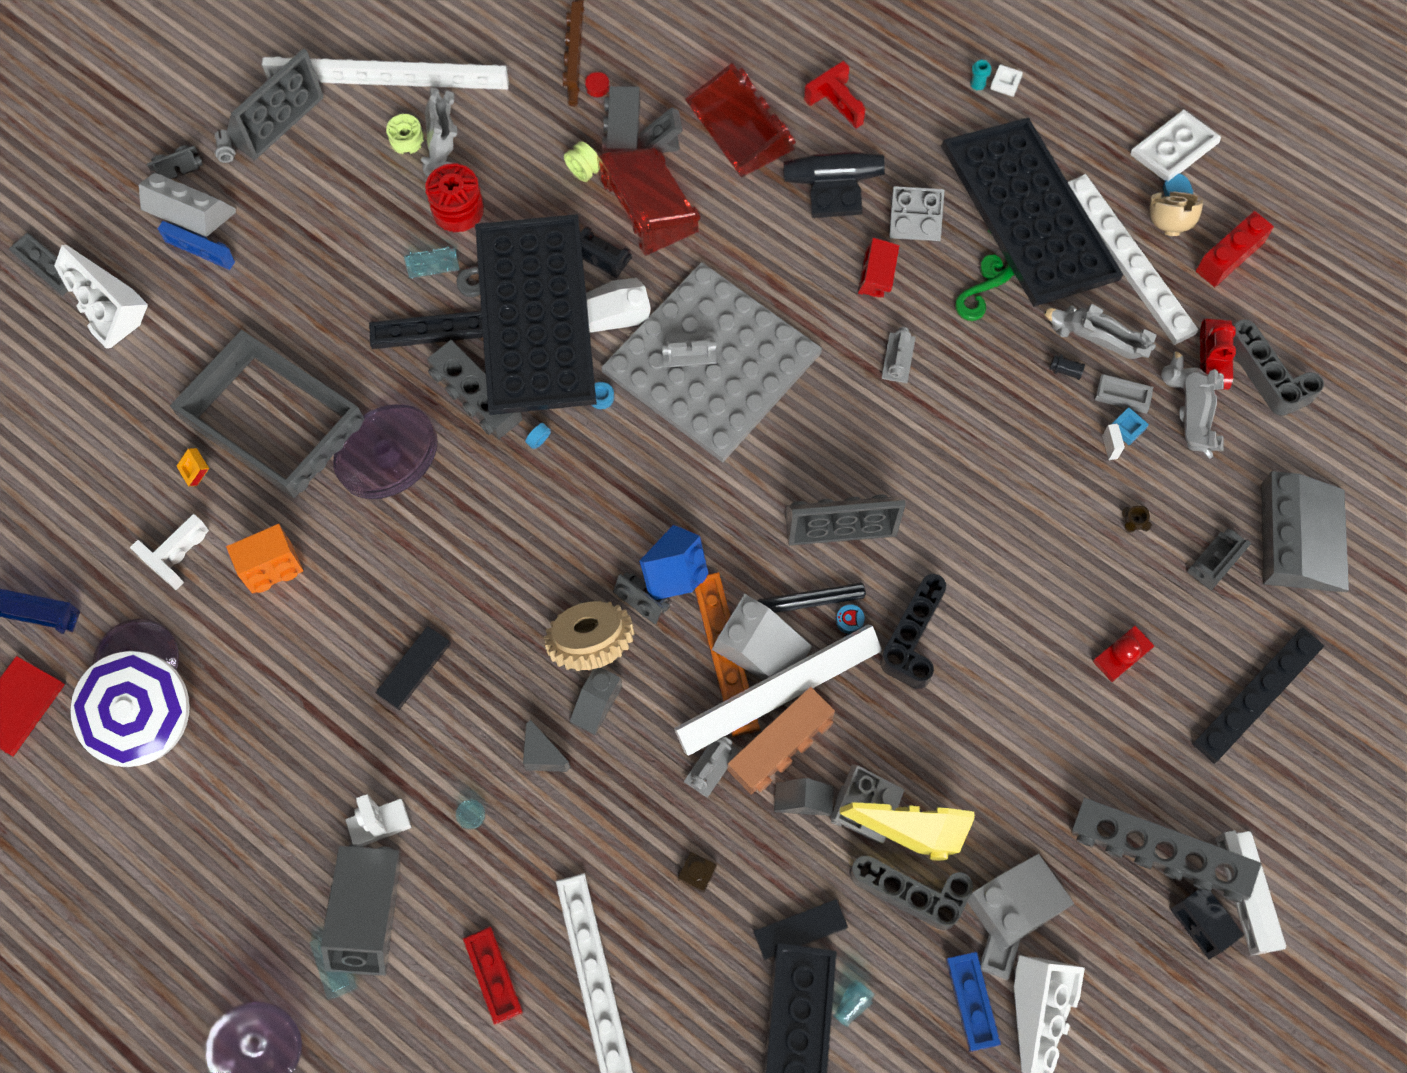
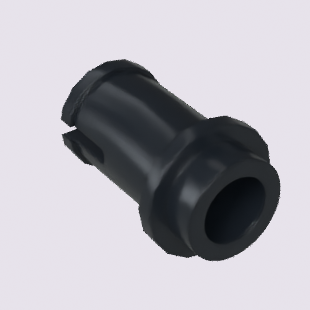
[1049,354,1085,380]

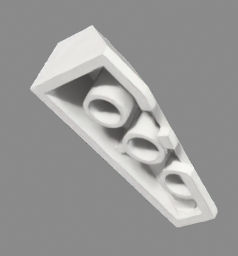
[55,245,148,348]
[586,277,651,332]
[1014,956,1084,1073]

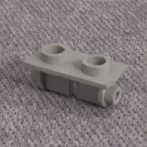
[881,327,916,383]
[662,338,717,368]
[684,736,740,798]

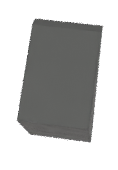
[523,720,571,772]
[774,778,834,816]

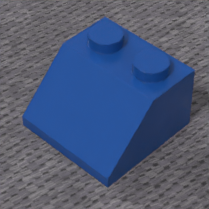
[640,525,709,600]

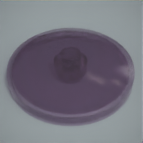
[333,404,438,499]

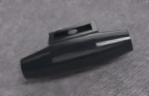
[784,152,885,218]

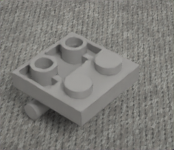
[889,186,945,241]
[830,765,904,844]

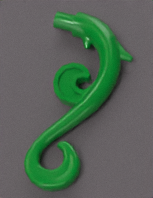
[955,230,1015,321]

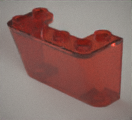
[685,63,797,178]

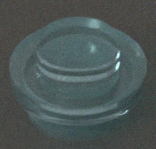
[456,800,485,830]

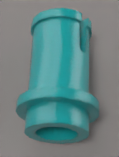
[970,60,992,91]

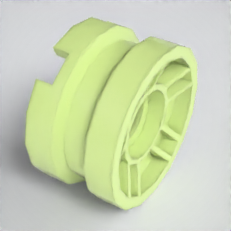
[386,114,424,154]
[564,141,602,182]

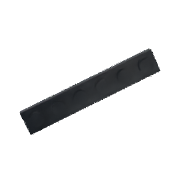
[1192,627,1324,764]

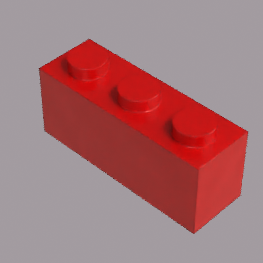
[1196,211,1274,288]

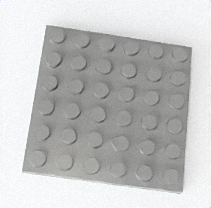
[601,262,822,463]

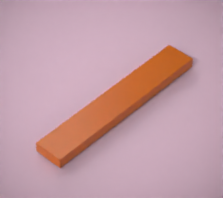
[695,572,760,737]

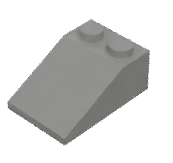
[712,594,812,680]
[968,854,1074,952]

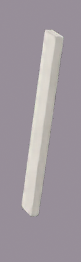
[674,624,882,755]
[556,874,633,1073]

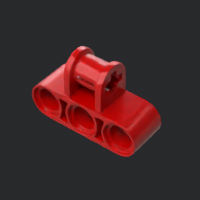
[1200,318,1236,390]

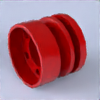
[425,163,484,232]

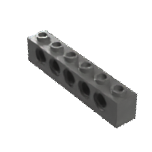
[1072,797,1262,903]

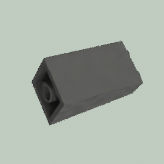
[320,844,400,976]

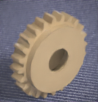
[544,601,635,671]

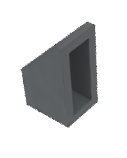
[570,668,622,736]

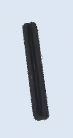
[757,583,866,613]

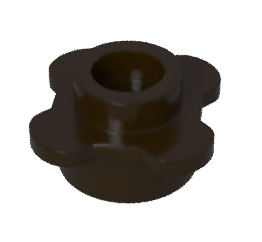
[1122,506,1152,533]

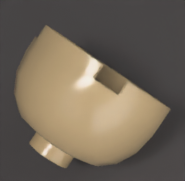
[1149,192,1203,236]

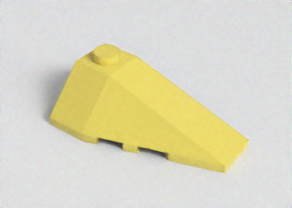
[840,802,974,861]

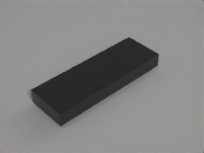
[375,626,451,710]
[753,899,848,961]

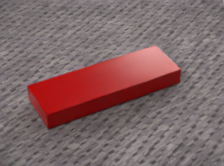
[462,926,523,1025]

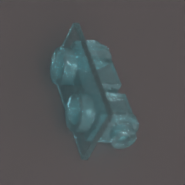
[404,246,460,278]

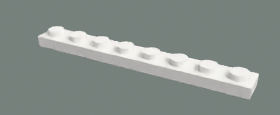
[1068,174,1199,345]

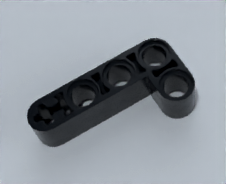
[880,574,946,689]

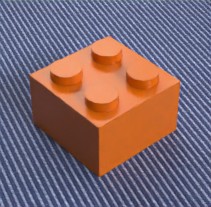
[226,524,304,594]

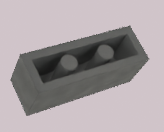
[602,86,640,163]

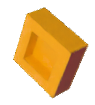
[176,448,209,487]

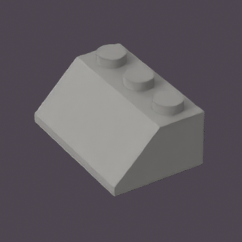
[139,172,236,237]

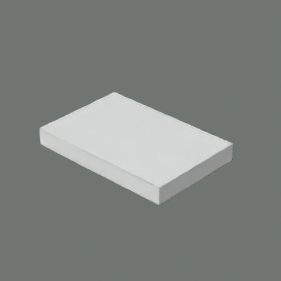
[1131,110,1221,181]

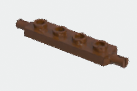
[563,0,585,107]

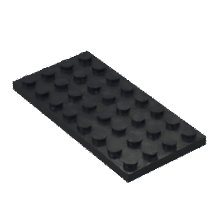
[941,117,1124,307]
[475,214,597,415]

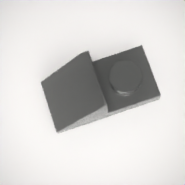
[639,107,683,155]

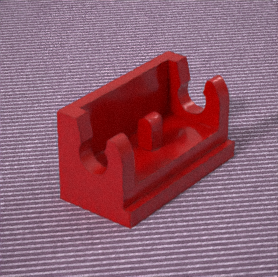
[858,238,900,298]

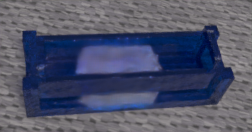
[0,589,80,634]

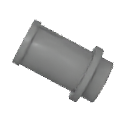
[215,130,235,163]

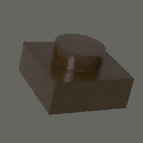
[678,852,717,893]

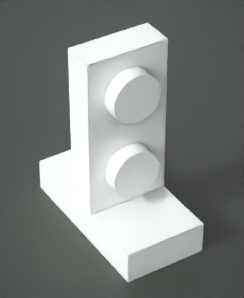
[130,514,209,590]
[345,794,412,846]

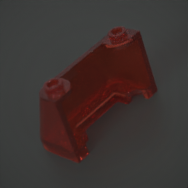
[597,147,700,256]

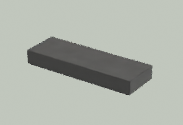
[9,232,68,296]

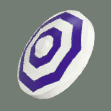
[71,651,190,767]

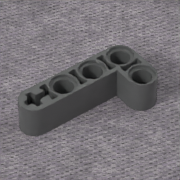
[1233,319,1324,416]
[850,856,973,930]

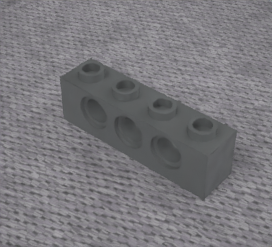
[427,340,522,440]

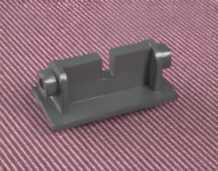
[147,145,203,179]
[613,572,670,625]

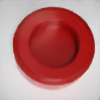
[585,72,610,97]

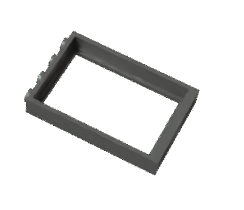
[170,330,365,499]

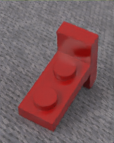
[804,60,866,129]

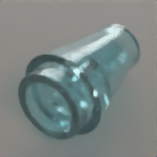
[833,979,875,1027]

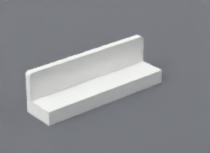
[1216,830,1286,956]

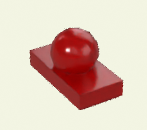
[1093,626,1154,682]

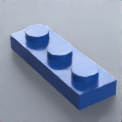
[157,221,235,270]
[946,952,1001,1052]

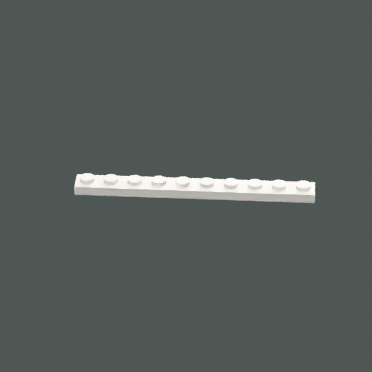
[262,57,509,89]

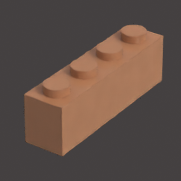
[727,687,835,795]

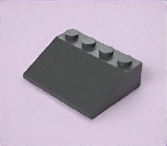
[227,48,324,161]
[1261,471,1349,593]
[785,494,906,546]

